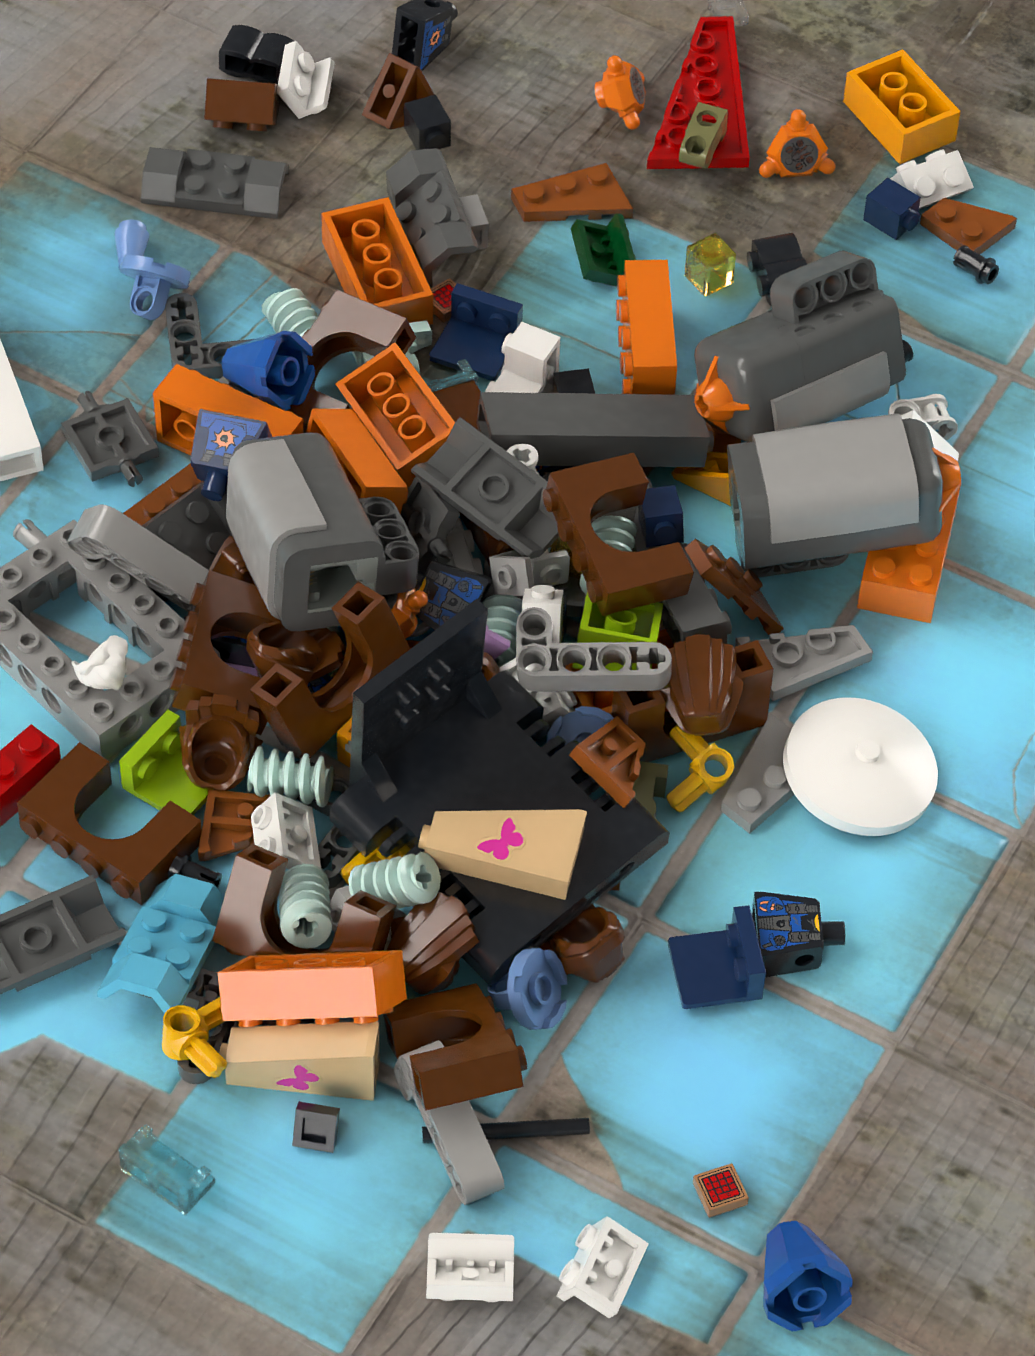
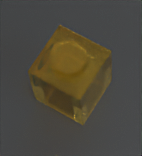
[684,233,736,297]

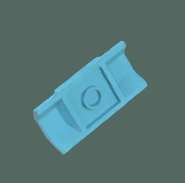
[97,874,224,1013]

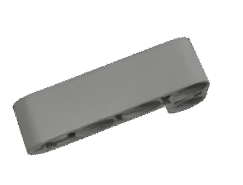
[66,504,209,612]
[516,607,672,692]
[394,1040,505,1205]

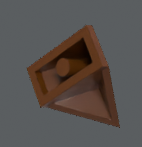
[362,53,435,130]

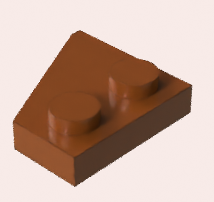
[920,198,1017,254]

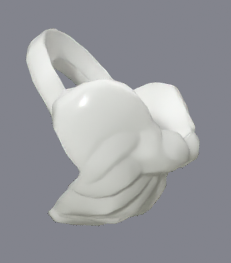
[71,635,128,690]

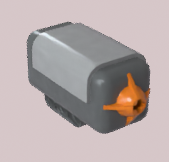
[694,250,906,442]
[727,413,961,578]
[226,432,419,631]

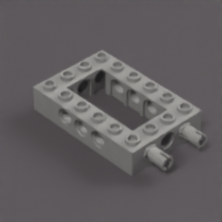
[0,519,220,759]

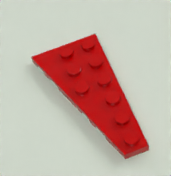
[647,16,750,169]

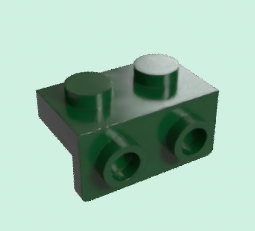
[570,213,636,286]

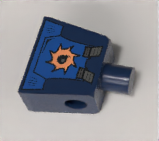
[191,409,272,501]

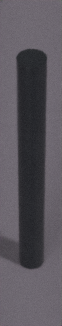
[422,1118,590,1143]

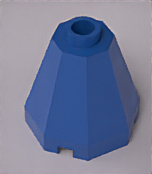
[222,331,315,411]
[763,1221,853,1332]

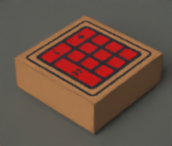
[431,278,456,323]
[693,1163,749,1218]

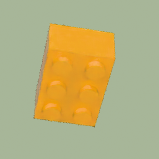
[843,49,961,164]

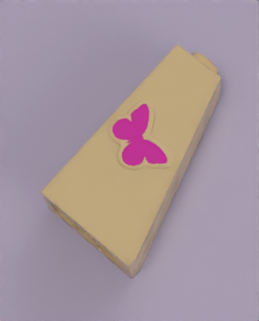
[418,809,587,900]
[219,1021,380,1101]

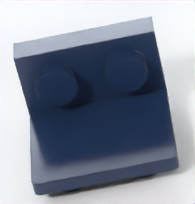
[430,283,523,381]
[668,905,766,1009]

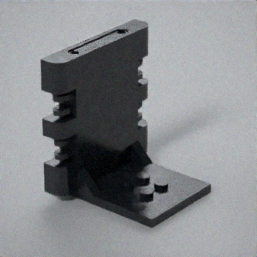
[330,599,670,987]

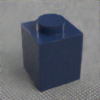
[863,177,921,240]
[638,485,684,547]

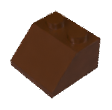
[204,78,281,132]

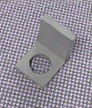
[489,550,534,596]

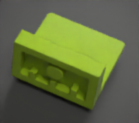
[119,709,214,815]

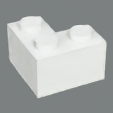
[485,322,561,393]

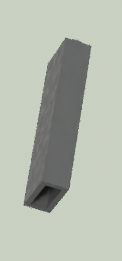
[476,392,714,467]

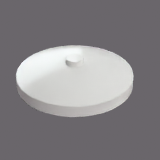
[783,698,938,836]

